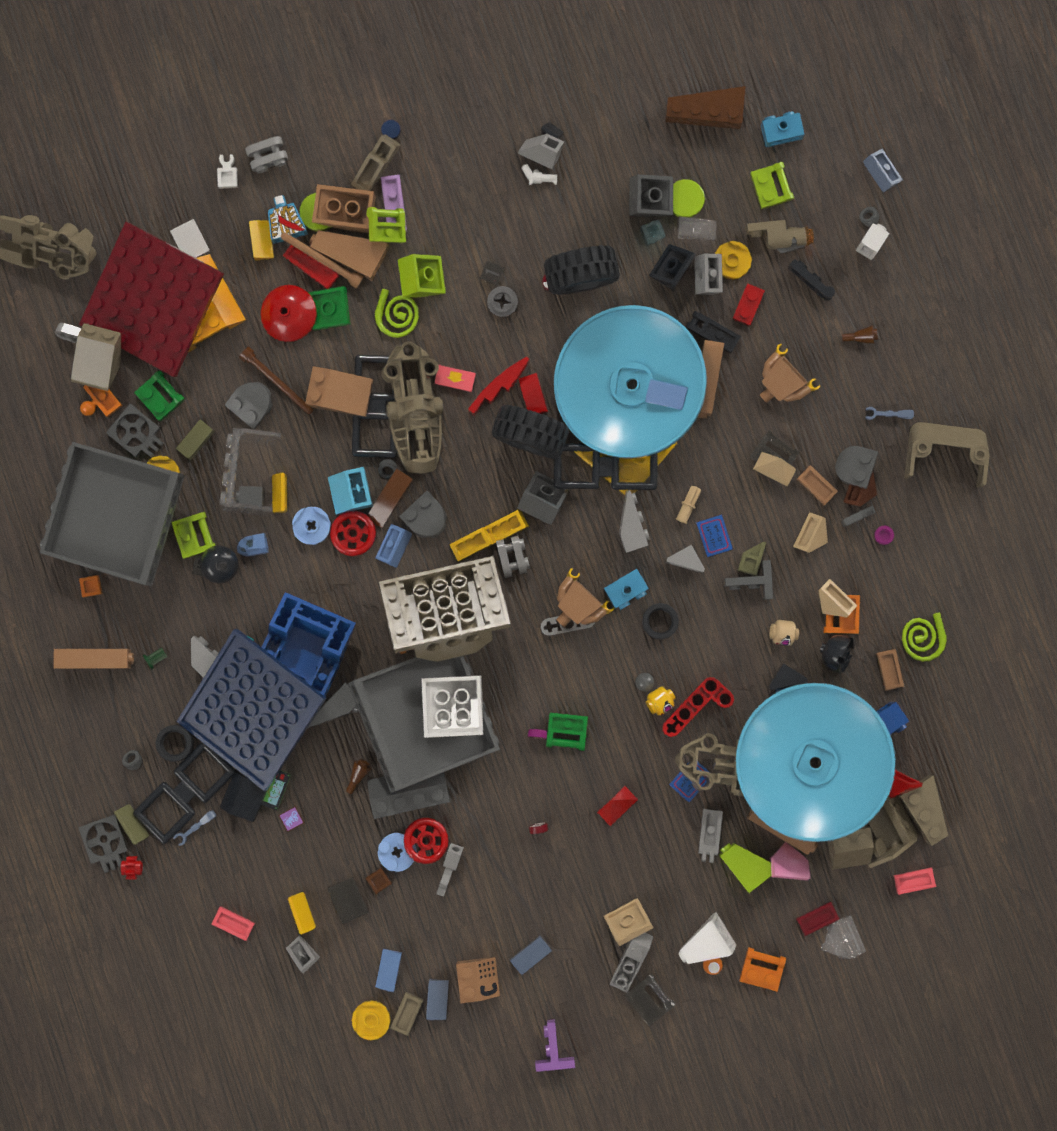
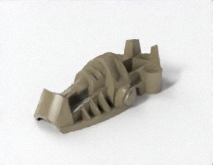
[0,215,96,280]
[381,342,443,473]
[675,734,744,797]

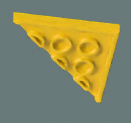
[574,442,677,495]

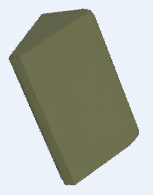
[176,419,215,461]
[114,804,149,845]

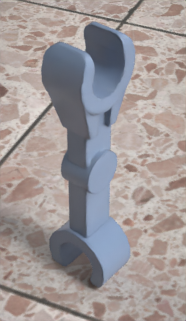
[865,407,914,420]
[173,810,217,846]

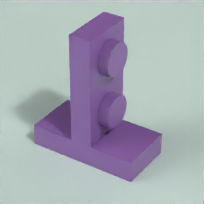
[535,1019,575,1072]

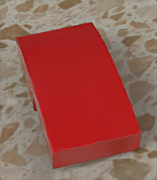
[519,373,548,414]

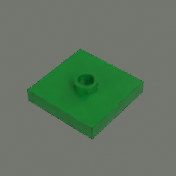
[309,286,350,331]

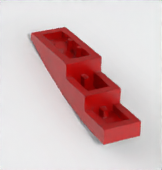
[468,357,530,416]

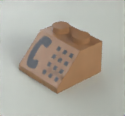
[456,957,500,1003]

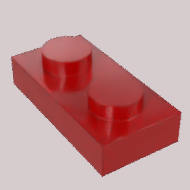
[732,283,765,326]

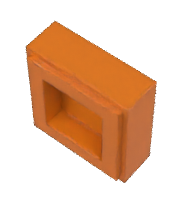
[79,575,102,598]

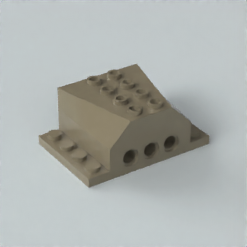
[379,556,511,662]

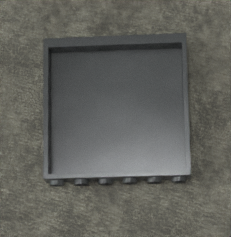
[40,442,185,586]
[348,656,500,793]

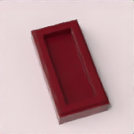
[796,901,839,936]

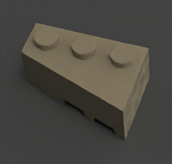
[898,775,948,846]

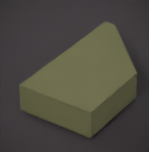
[737,542,766,576]

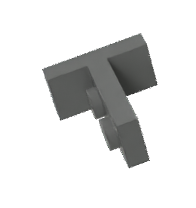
[724,560,773,600]

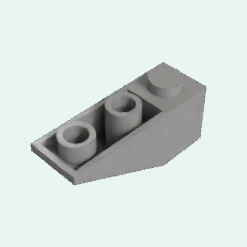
[619,490,650,553]
[610,933,653,992]

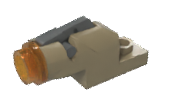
[746,220,814,254]

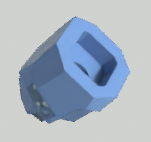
[237,533,269,556]

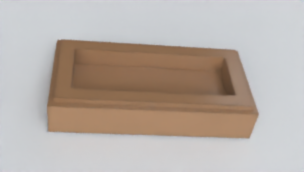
[796,465,838,506]
[876,649,904,691]

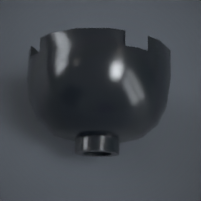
[199,545,239,584]
[820,635,855,674]

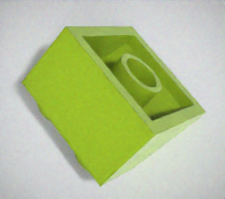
[398,254,446,298]

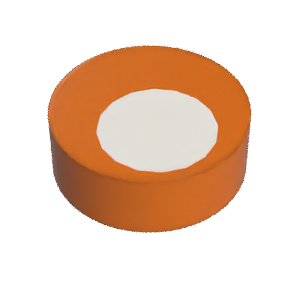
[703,958,723,975]

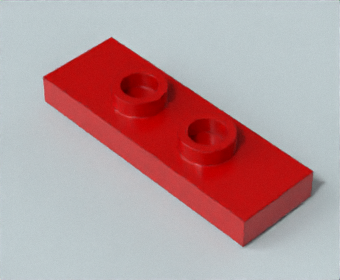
[283,245,340,289]

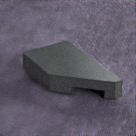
[841,506,875,527]

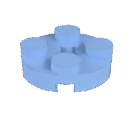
[292,507,331,545]
[378,832,417,872]

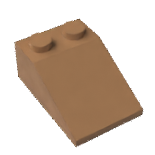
[312,184,376,234]
[305,366,373,417]

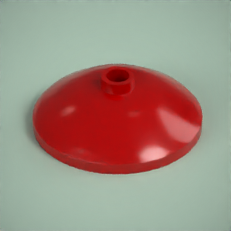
[261,285,317,342]

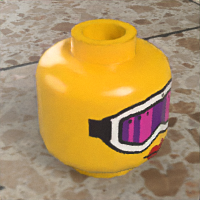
[646,687,676,715]

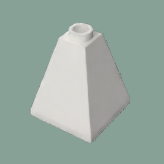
[679,912,736,964]

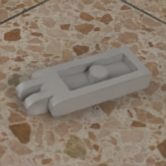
[698,809,723,863]

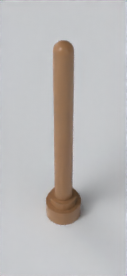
[281,232,364,289]

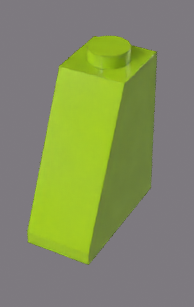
[719,843,771,893]

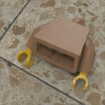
[760,344,820,403]
[556,568,615,627]

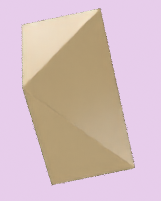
[753,452,796,486]
[793,512,828,553]
[819,579,857,617]

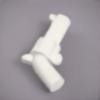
[522,164,557,185]

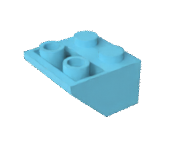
[328,467,373,515]

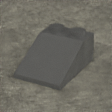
[308,683,359,728]

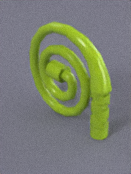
[375,289,419,338]
[902,612,947,662]

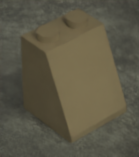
[71,323,121,391]
[827,825,874,870]

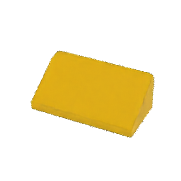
[249,220,274,261]
[272,473,287,513]
[288,892,316,934]

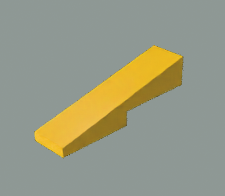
[449,510,529,561]

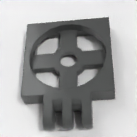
[106,404,164,458]
[78,814,129,873]

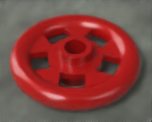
[330,510,376,556]
[404,818,449,864]

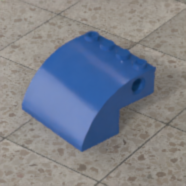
[262,592,356,697]

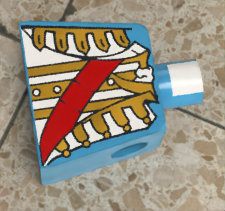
[268,195,308,244]

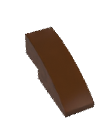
[368,469,414,528]

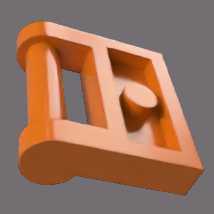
[823,595,860,634]
[739,947,786,992]

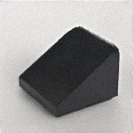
[541,122,564,140]

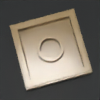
[604,898,653,946]

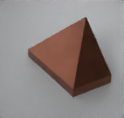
[844,472,877,507]

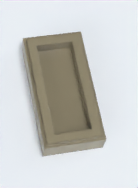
[390,992,424,1036]

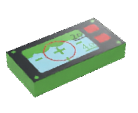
[262,770,291,811]

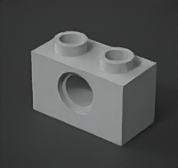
[695,254,723,295]

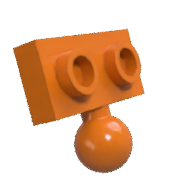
[80,385,123,417]

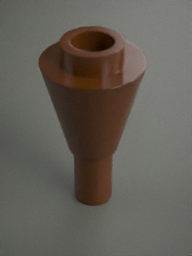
[842,325,878,344]
[346,759,371,794]

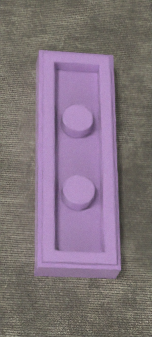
[381,175,407,232]

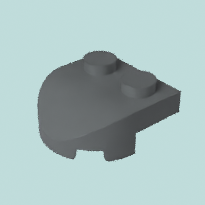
[225,382,273,429]
[835,446,879,489]
[399,491,447,538]

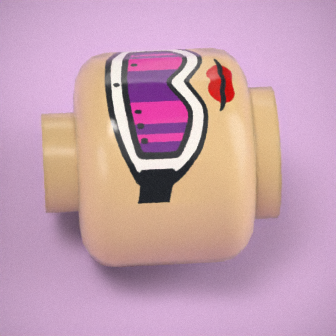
[769,620,799,646]

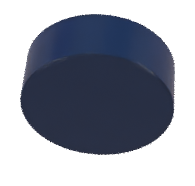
[381,120,401,140]

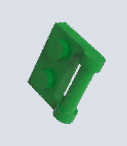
[134,370,185,421]
[546,713,588,751]

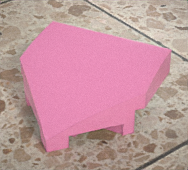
[769,842,810,880]

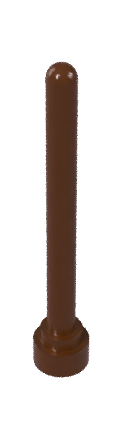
[239,346,313,414]

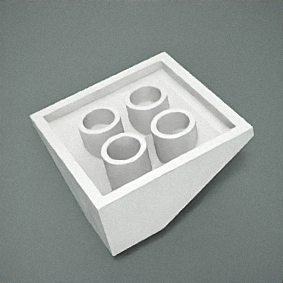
[422,676,483,737]

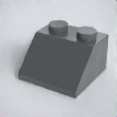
[629,174,673,217]
[517,471,569,525]

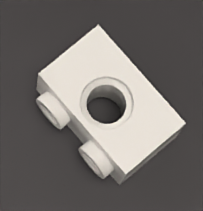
[856,223,889,260]

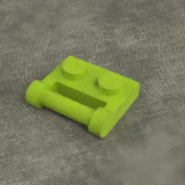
[750,162,794,209]
[367,207,406,243]
[171,512,216,559]

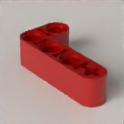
[662,677,734,737]

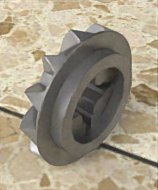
[487,286,518,317]

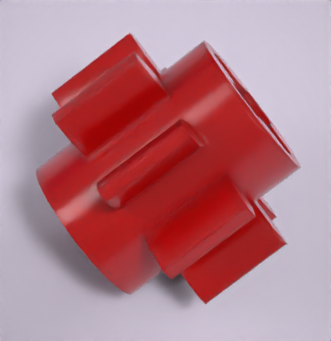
[121,856,143,880]

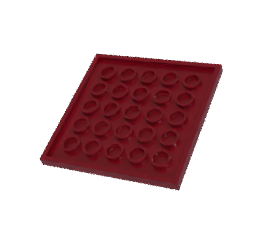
[79,221,225,377]

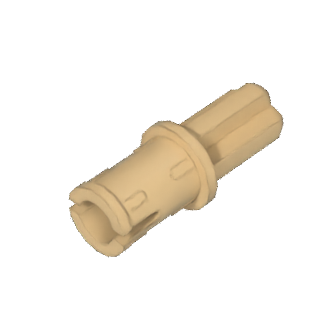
[676,486,701,524]

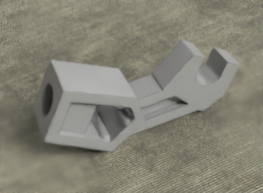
[437,843,464,897]

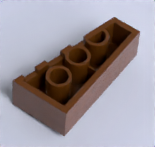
[665,86,746,129]

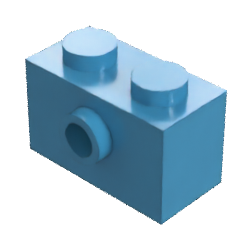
[761,111,805,147]
[603,569,649,610]

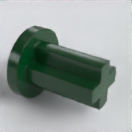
[142,647,167,670]

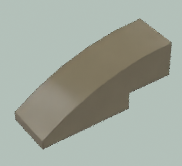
[351,134,401,191]

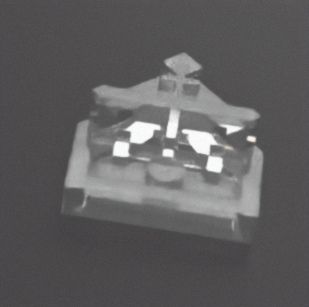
[820,915,866,960]

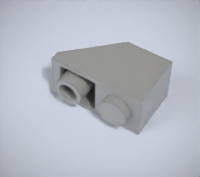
[518,134,564,169]
[191,636,219,678]

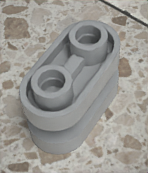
[245,136,288,173]
[496,536,530,578]

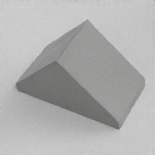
[666,545,705,573]
[286,935,320,973]

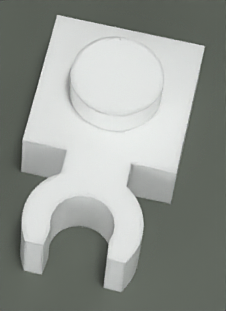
[217,154,238,189]

